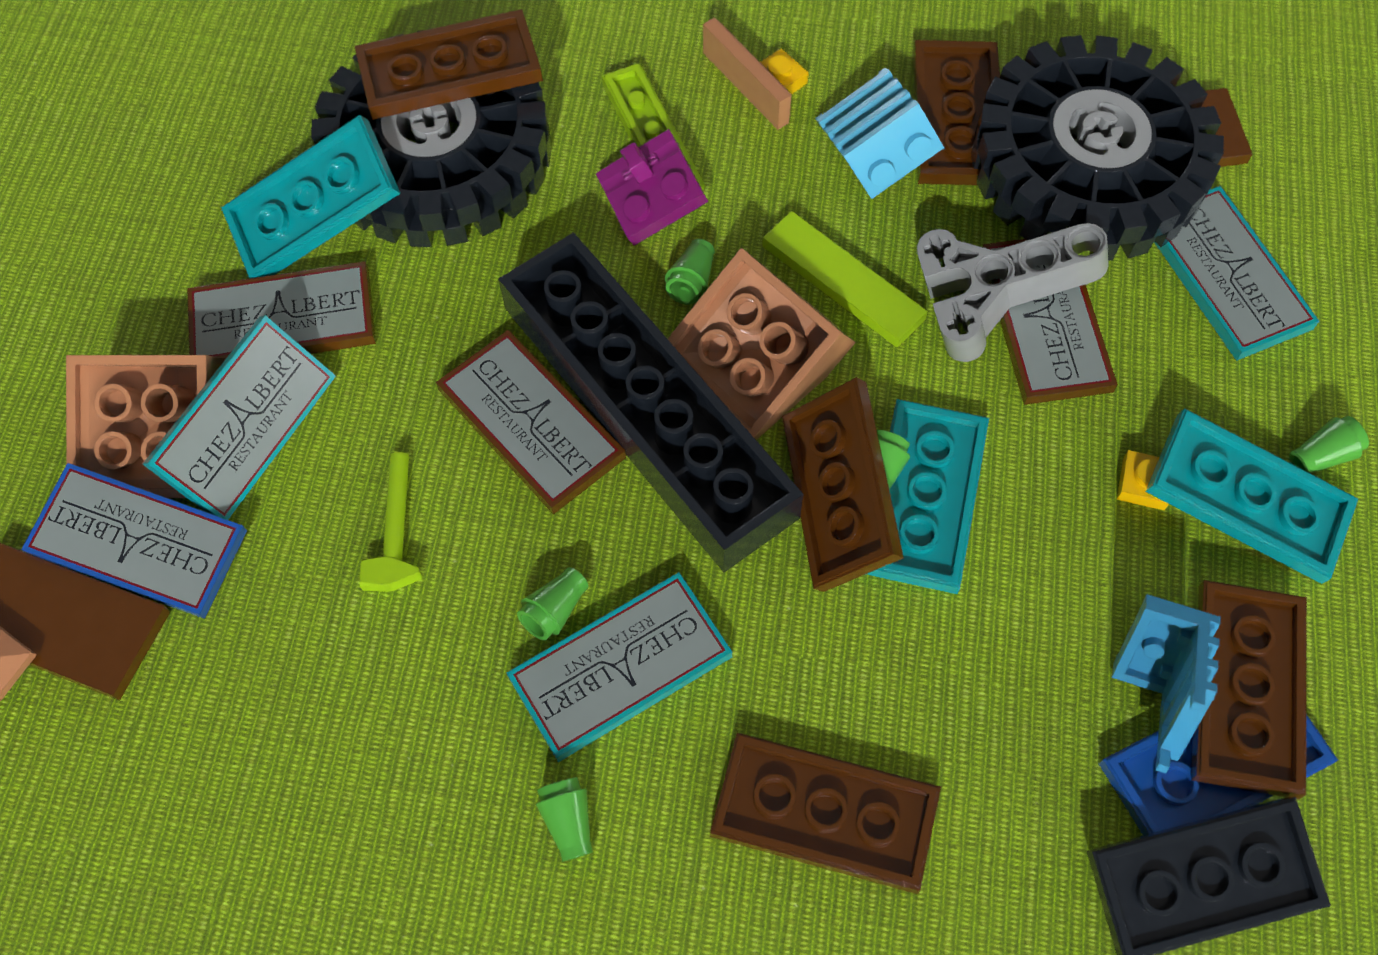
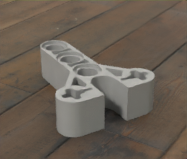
[917,223,1109,362]

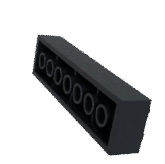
[498,232,804,573]

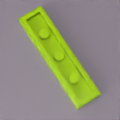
[602,63,705,194]
[762,211,928,348]

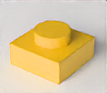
[760,48,808,94]
[1117,450,1169,511]

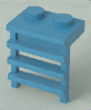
[1112,594,1221,774]

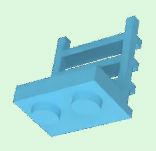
[815,68,944,199]

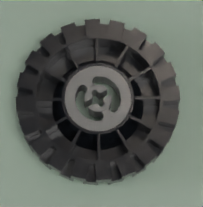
[311,30,551,248]
[971,35,1224,261]

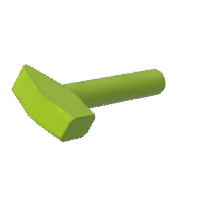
[359,452,423,592]

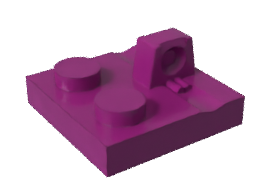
[595,129,709,246]

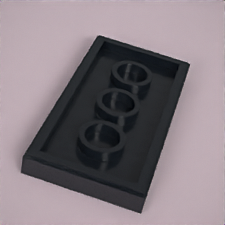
[1086,797,1331,955]

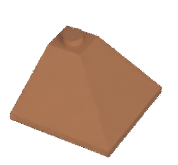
[668,248,856,440]
[66,355,226,498]

